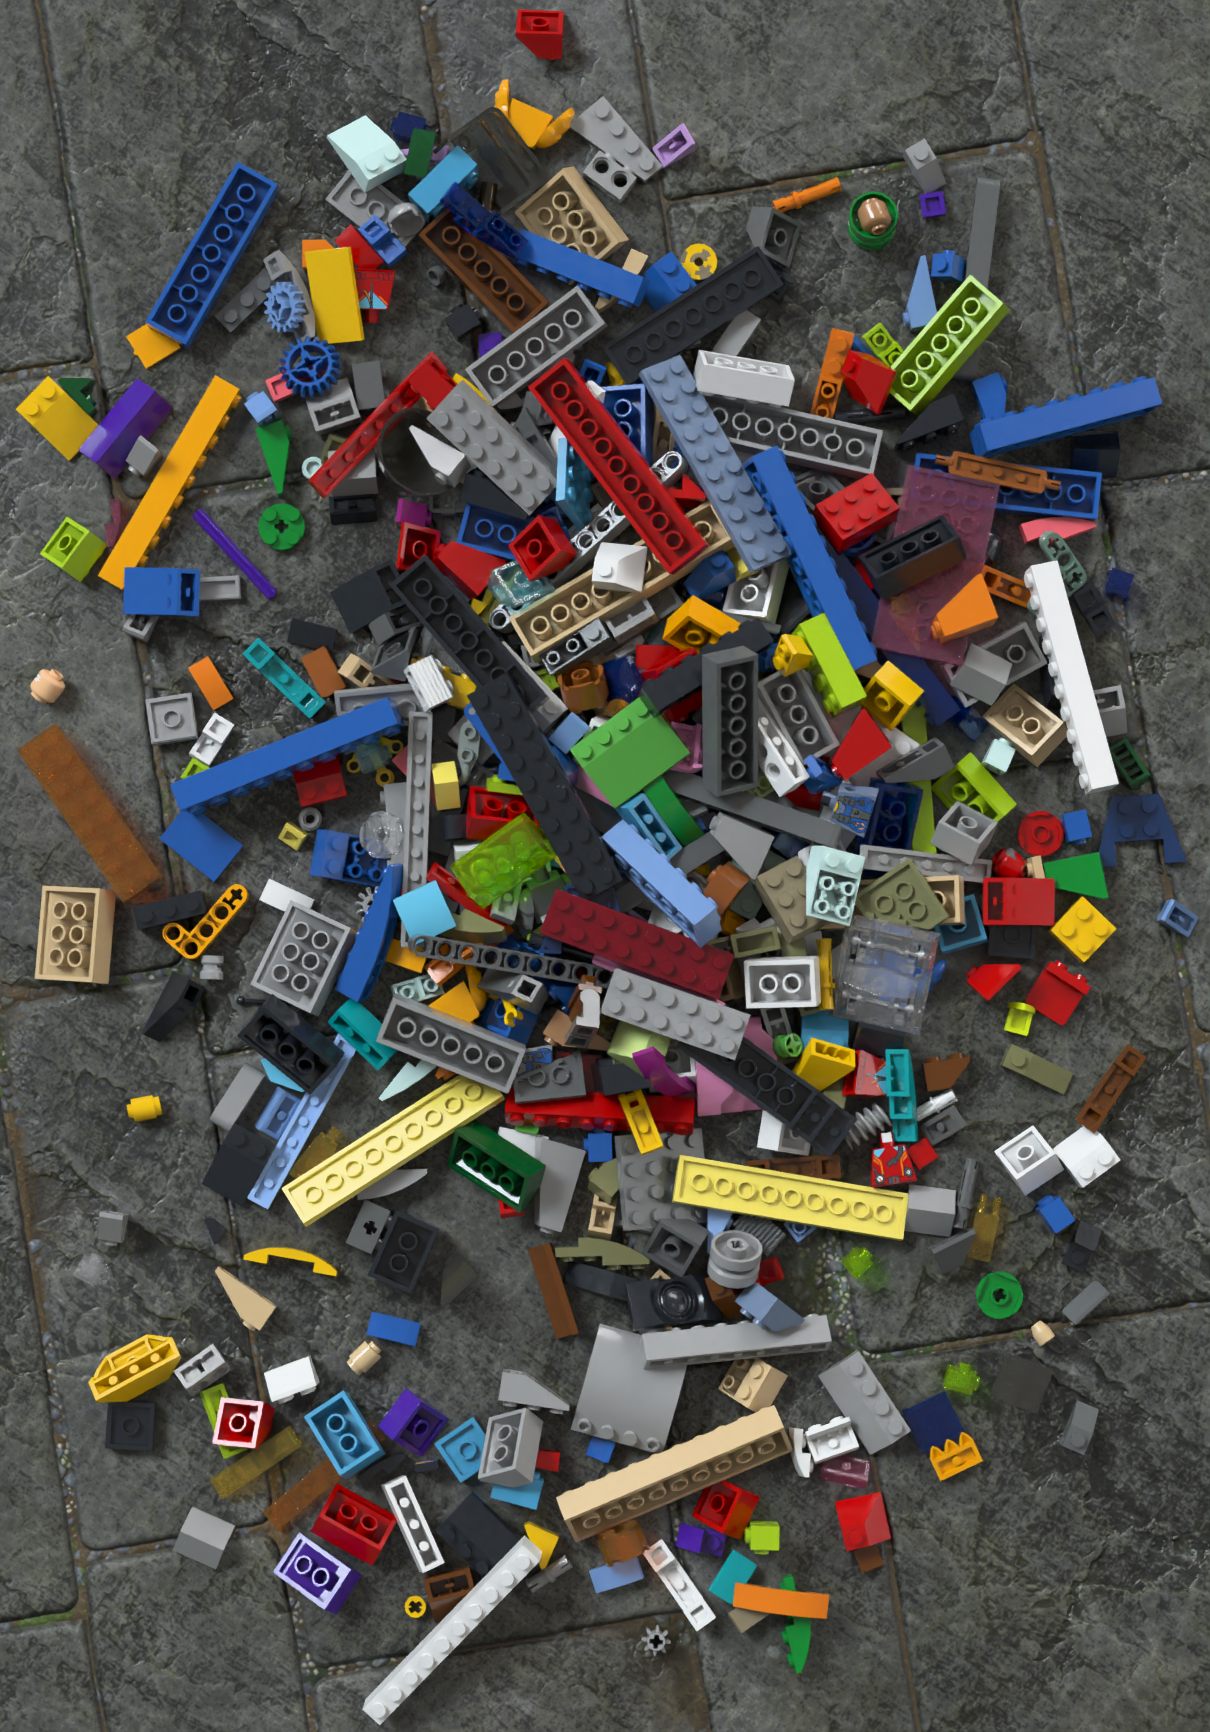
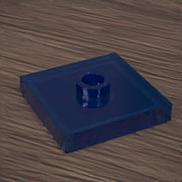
[902,1391,965,1454]

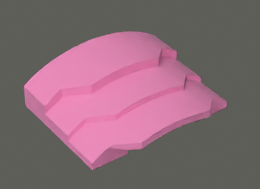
[694,1016,777,1116]

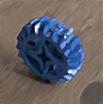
[279,336,342,399]

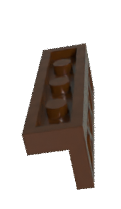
[528,1242,579,1339]

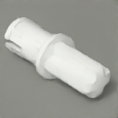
[916,1088,958,1121]

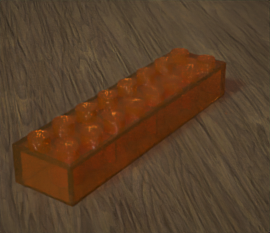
[17,723,165,905]

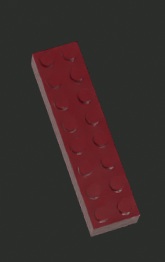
[540,889,735,1000]

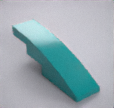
[886,1049,918,1142]

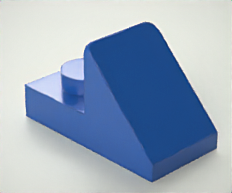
[804,754,842,794]

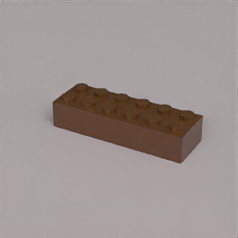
[418,203,549,335]

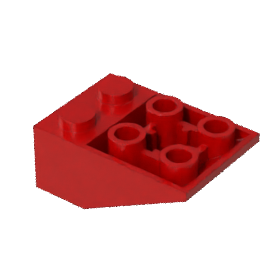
[983,878,1055,925]

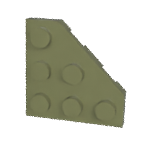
[855,858,950,930]

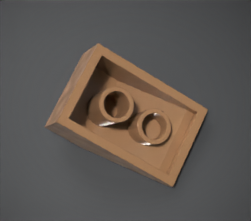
[543,1010,611,1051]

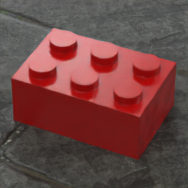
[813,473,899,553]

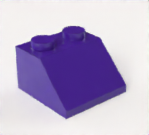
[378,1388,449,1456]

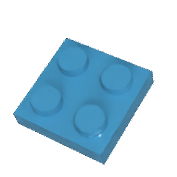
[434,1416,486,1483]

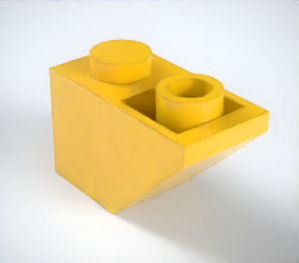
[773,634,813,677]

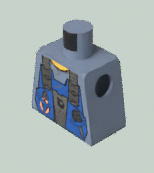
[820,783,879,837]

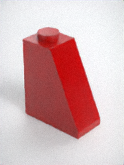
[432,541,507,600]

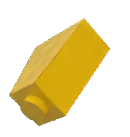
[792,1037,855,1091]

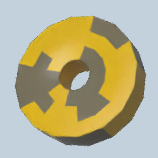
[680,243,717,282]

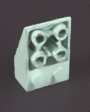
[806,846,865,926]

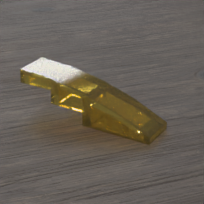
[210,1425,303,1500]

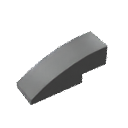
[712,310,761,356]
[357,1168,428,1200]

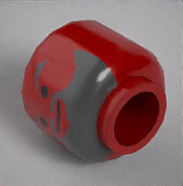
[992,848,1026,878]

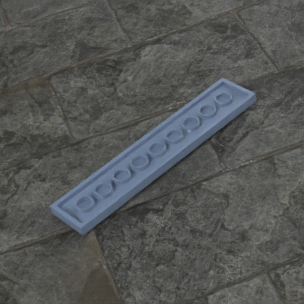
[639,355,791,574]

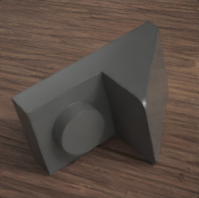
[919,1105,967,1146]

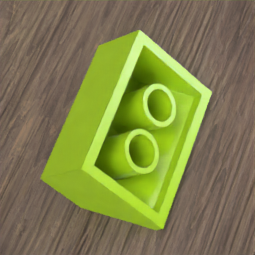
[931,752,1017,822]

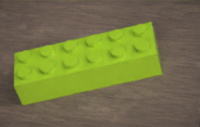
[889,275,1010,416]

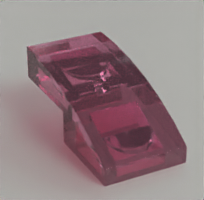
[104,498,123,550]

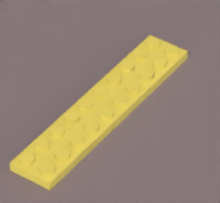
[282,1074,505,1227]
[672,1155,909,1241]

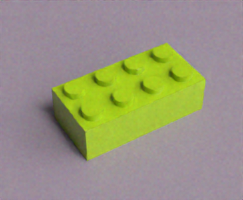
[791,613,867,718]

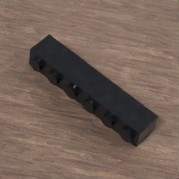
[638,618,774,718]

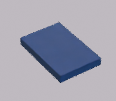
[159,811,244,882]

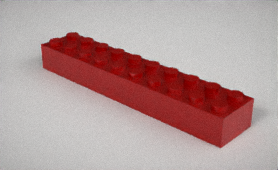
[528,358,710,575]

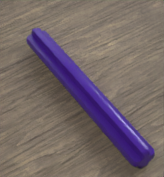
[193,509,278,600]

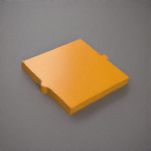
[126,324,181,369]

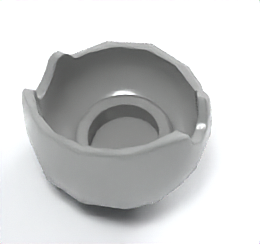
[388,203,425,236]

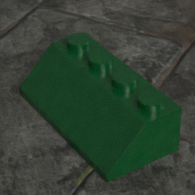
[447,1119,546,1213]

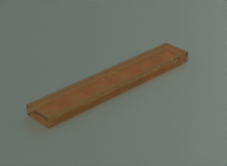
[263,1420,386,1530]

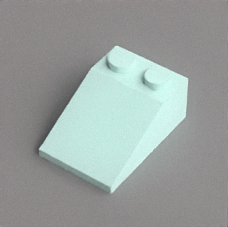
[327,115,407,193]

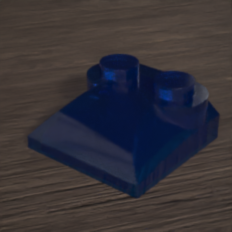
[601,655,645,710]

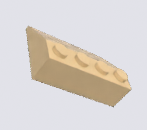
[515,166,629,285]
[35,886,116,984]

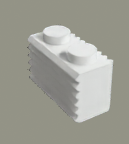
[404,655,454,712]

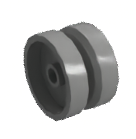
[707,1230,762,1289]

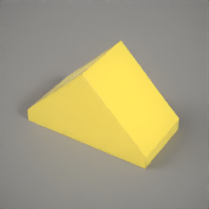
[431,761,460,811]

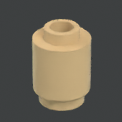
[347,1340,382,1375]

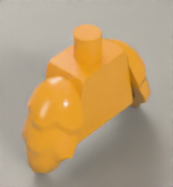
[493,79,575,158]
[429,964,487,1025]

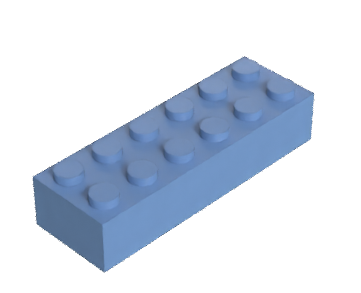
[602,819,722,948]

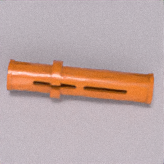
[772,177,842,213]

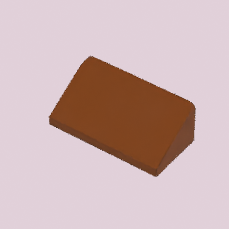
[301,646,347,699]

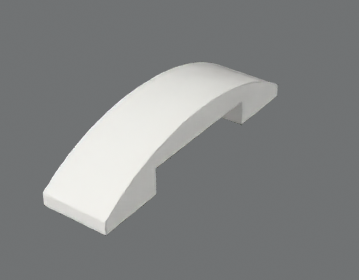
[642,1539,716,1631]

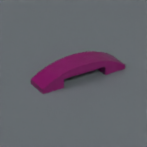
[632,1047,697,1097]

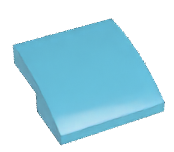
[393,880,456,945]

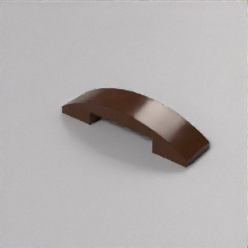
[1075,1044,1147,1134]
[746,1154,841,1179]

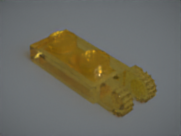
[966,1193,1001,1263]

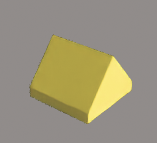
[278,821,309,851]

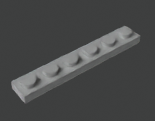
[859,845,992,883]

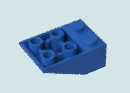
[123,567,200,618]
[310,829,390,887]

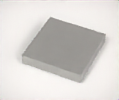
[145,693,198,746]

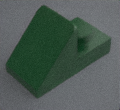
[57,378,98,418]

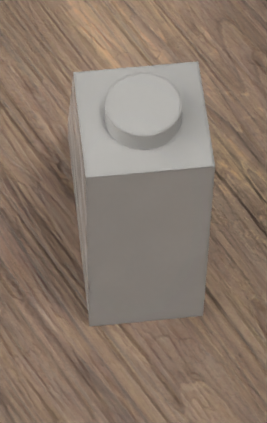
[709,811,774,880]

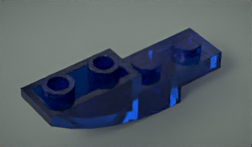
[439,181,528,259]

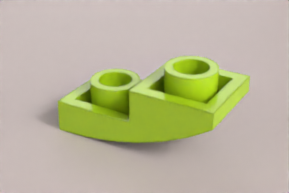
[861,323,904,367]

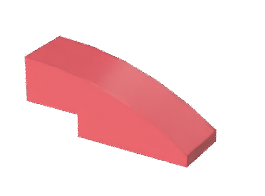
[1019,517,1096,545]

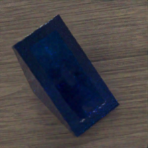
[938,695,989,742]

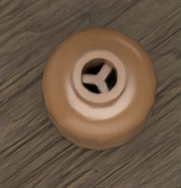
[858,198,891,235]

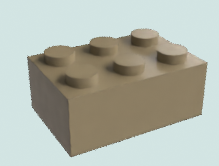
[753,856,830,945]

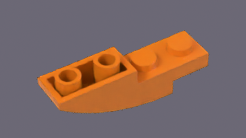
[810,328,855,419]
[424,924,514,987]

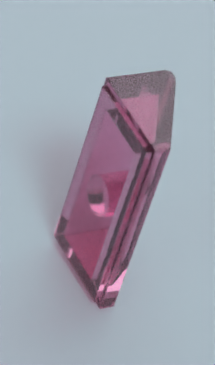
[819,1455,871,1489]

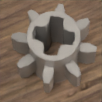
[641,1625,671,1656]

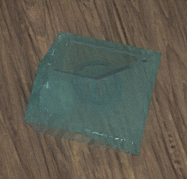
[487,560,555,608]

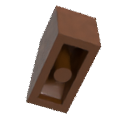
[705,1276,743,1319]

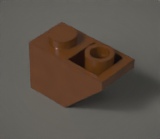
[921,1052,970,1091]

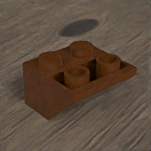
[423,1565,475,1623]

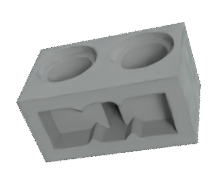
[583,150,637,205]
[174,1344,232,1397]

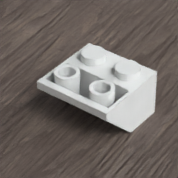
[264,1356,320,1404]

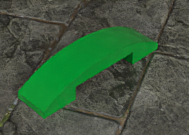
[642,775,705,847]

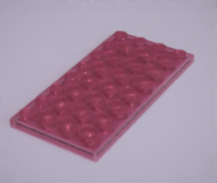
[871,465,1000,667]

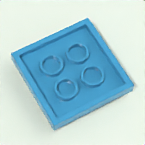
[556,437,594,532]

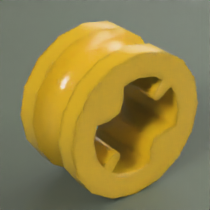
[405,1596,426,1618]

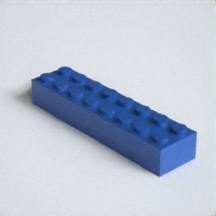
[145,161,280,350]
[969,376,1162,458]
[909,453,1102,522]

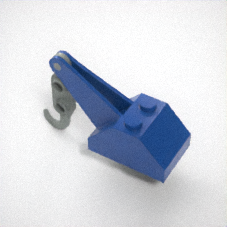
[457,703,579,786]

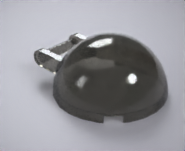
[377,407,462,498]

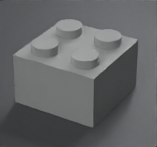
[930,801,998,865]

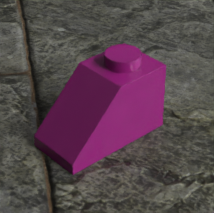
[395,498,432,529]

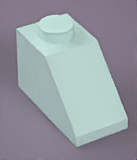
[981,738,1016,776]

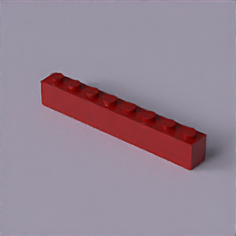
[505,1088,695,1136]

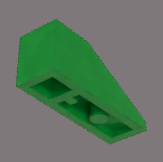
[255,420,293,498]

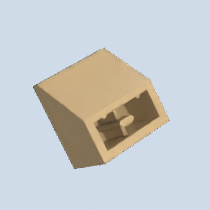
[718,1358,788,1412]

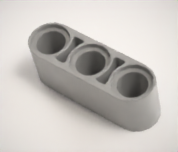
[209,1063,266,1132]

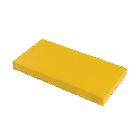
[305,247,364,344]

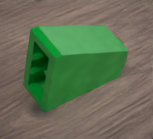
[1043,852,1109,899]

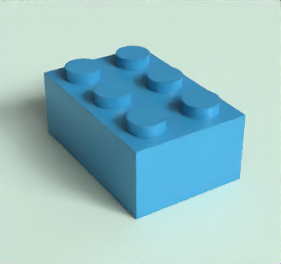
[408,145,479,224]
[304,1390,386,1479]

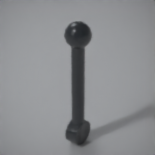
[236,996,285,1005]

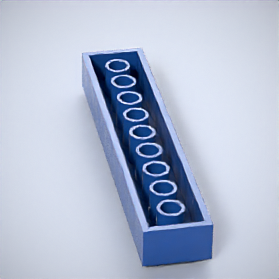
[742,445,877,670]
[170,697,405,815]

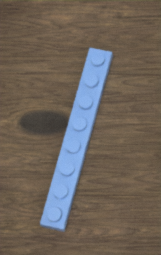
[248,1033,356,1209]

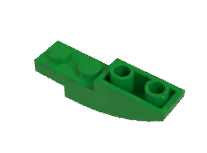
[780,1573,811,1674]

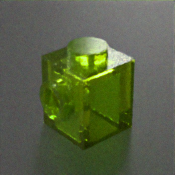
[839,1246,873,1280]
[942,1362,980,1395]

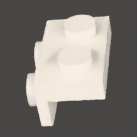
[805,1416,859,1464]

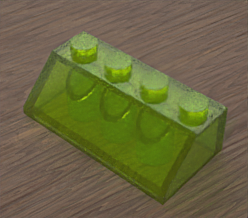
[450,812,556,909]

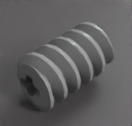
[844,1102,892,1150]

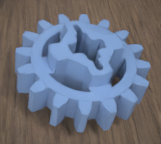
[264,282,306,332]

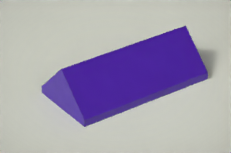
[79,378,173,480]

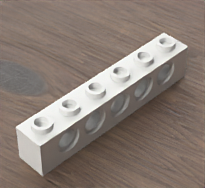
[758,696,810,797]

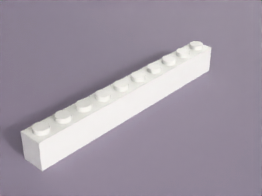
[1024,561,1119,794]
[362,1535,542,1725]

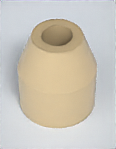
[1031,1321,1055,1347]

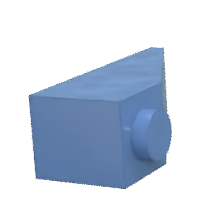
[902,255,937,332]

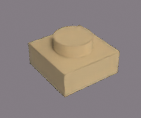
[1025,855,1045,878]

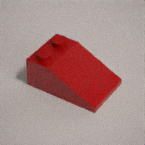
[293,754,348,808]

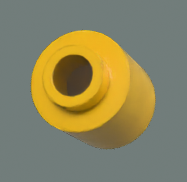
[127,1095,162,1122]

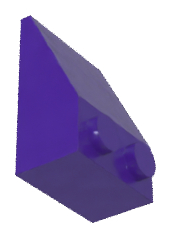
[273,1532,362,1614]

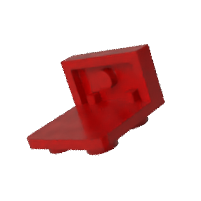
[1025,960,1091,1025]

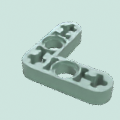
[1027,530,1087,617]

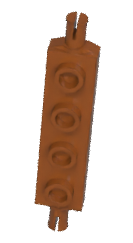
[935,451,1061,495]

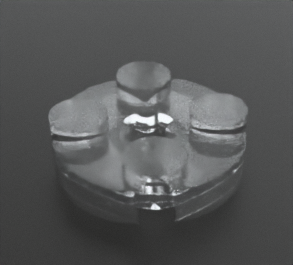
[359,811,405,859]

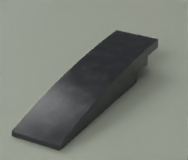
[676,1036,857,1158]

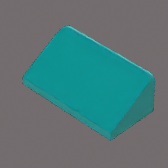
[708,1550,757,1605]

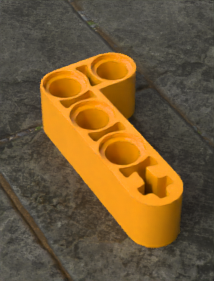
[162,884,249,960]

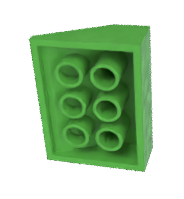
[570,697,691,809]

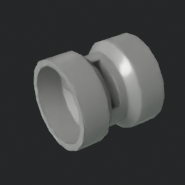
[200,955,224,980]

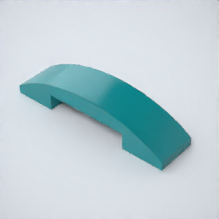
[242,637,326,719]

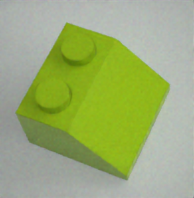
[40,517,107,582]

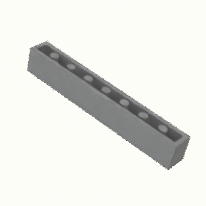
[639,1314,832,1369]

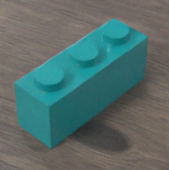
[328,998,398,1071]

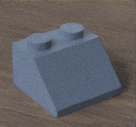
[735,1282,805,1332]

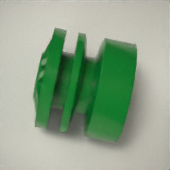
[847,192,898,250]

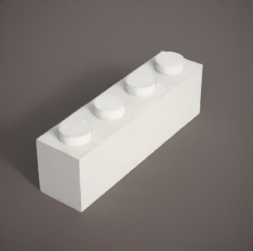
[381,1475,444,1573]

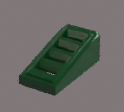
[1109,737,1151,791]

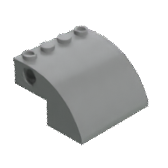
[571,1324,687,1453]

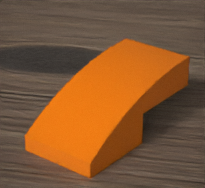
[188,656,233,711]

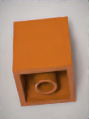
[931,573,998,644]

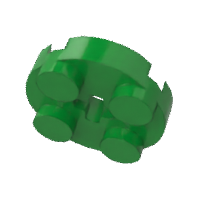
[258,503,305,551]
[975,1271,1023,1319]

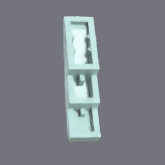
[379,1059,437,1101]

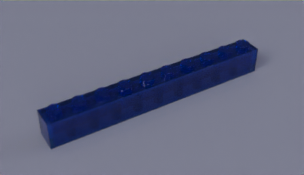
[815,526,961,728]

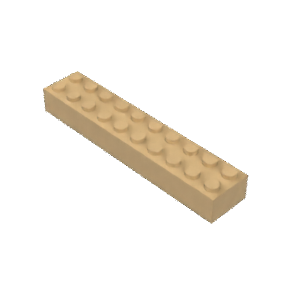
[508,500,735,663]
[556,1405,793,1543]

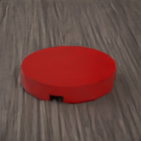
[1017,811,1064,857]

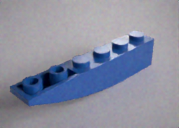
[335,863,403,1002]

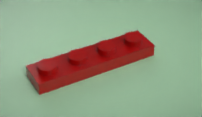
[426,862,507,928]

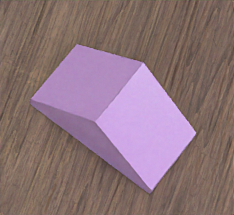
[652,123,695,168]

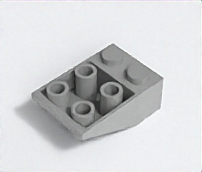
[498,1369,570,1414]

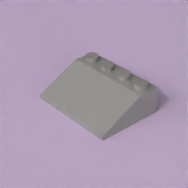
[250,900,357,1017]

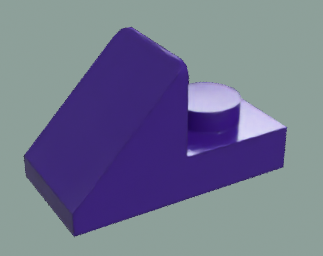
[675,1522,726,1556]

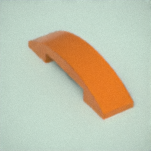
[733,1582,830,1619]

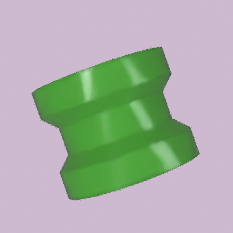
[773,1033,803,1058]

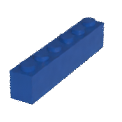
[510,228,650,308]

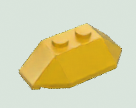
[88,1335,181,1403]

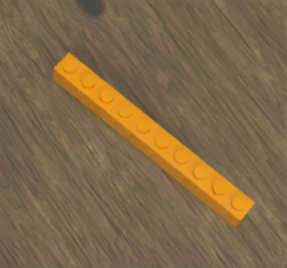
[98,375,242,592]

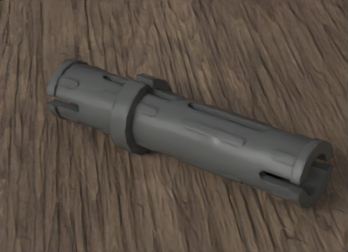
[952,1158,980,1230]

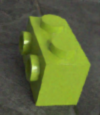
[744,1521,780,1554]

